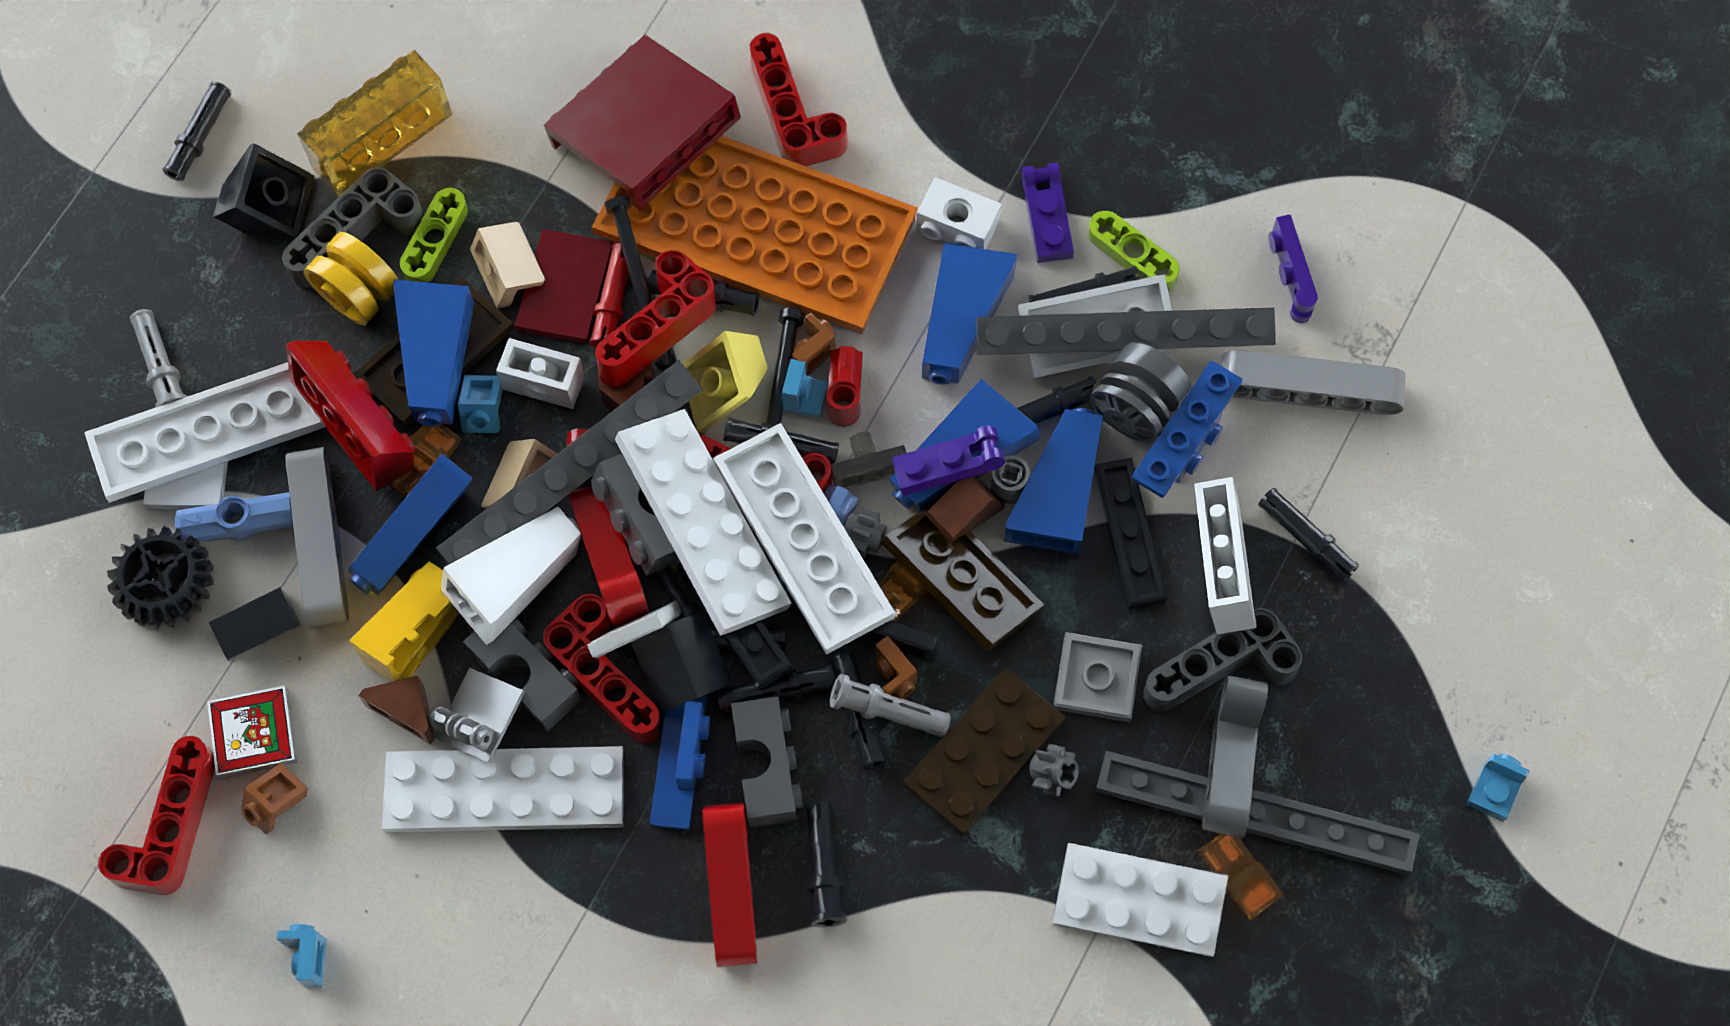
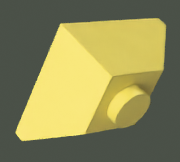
[682,331,768,433]

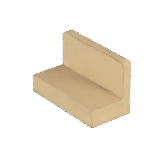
[470,222,545,309]
[481,439,557,509]

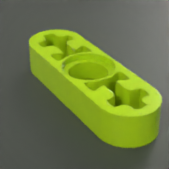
[400,188,468,283]
[1088,211,1180,290]

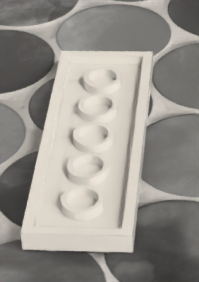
[84,362,325,503]
[615,409,791,636]
[713,423,895,655]
[382,746,624,833]

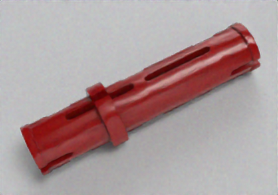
[589,243,629,349]

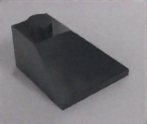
[213,143,315,240]

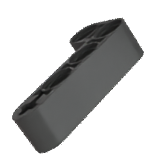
[282,167,424,288]
[1143,608,1302,712]
[1202,676,1268,838]

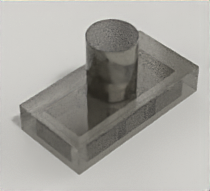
[831,431,907,489]

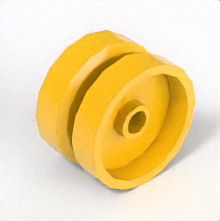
[303,232,399,326]

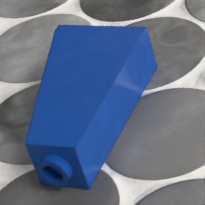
[922,243,1017,385]
[393,280,474,427]
[889,379,1041,511]
[1004,408,1103,555]
[348,454,472,596]

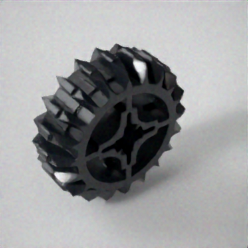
[107,526,214,630]

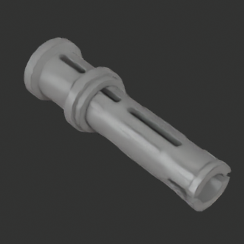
[130,309,188,408]
[830,674,950,737]

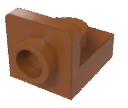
[792,313,836,376]
[874,636,917,699]
[241,763,308,834]

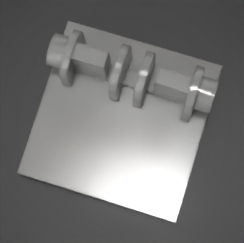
[428,668,525,763]

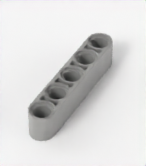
[1221,350,1406,415]
[285,447,349,628]

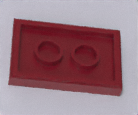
[515,229,613,345]

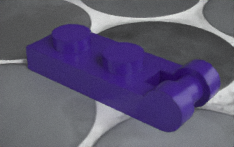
[1021,163,1074,263]
[1269,214,1318,323]
[892,426,1005,497]

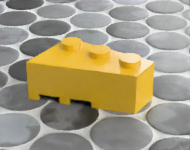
[349,561,460,682]

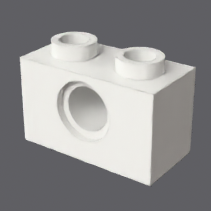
[916,177,1002,249]
[496,338,585,409]

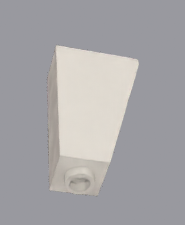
[441,507,581,645]

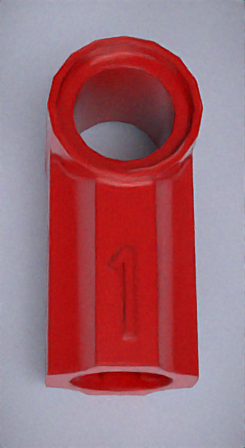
[826,346,863,427]

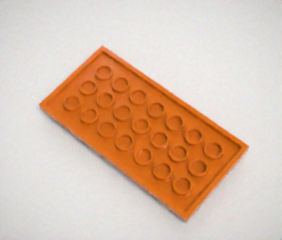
[592,136,918,334]

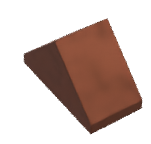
[926,476,1005,542]
[358,675,435,745]

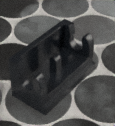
[208,587,301,661]

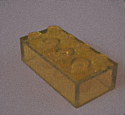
[297,50,453,197]

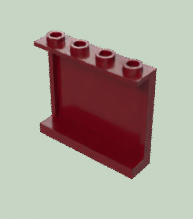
[544,34,741,210]

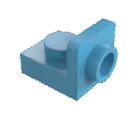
[782,359,828,418]
[458,375,503,433]
[1467,754,1529,822]
[276,924,326,987]

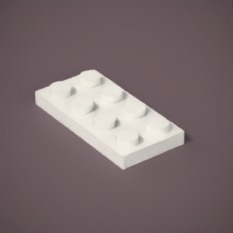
[1018,274,1172,379]
[1052,843,1228,957]

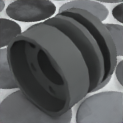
[1090,342,1191,443]

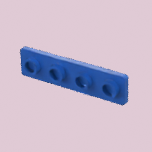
[1132,361,1242,498]
[650,694,710,830]

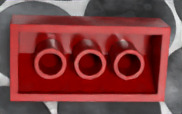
[286,341,416,492]

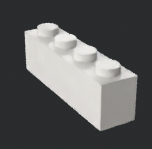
[1194,477,1256,634]

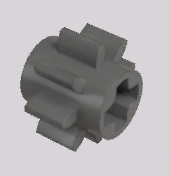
[844,507,887,558]
[1030,744,1079,796]

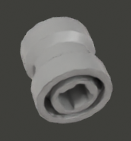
[991,455,1030,504]

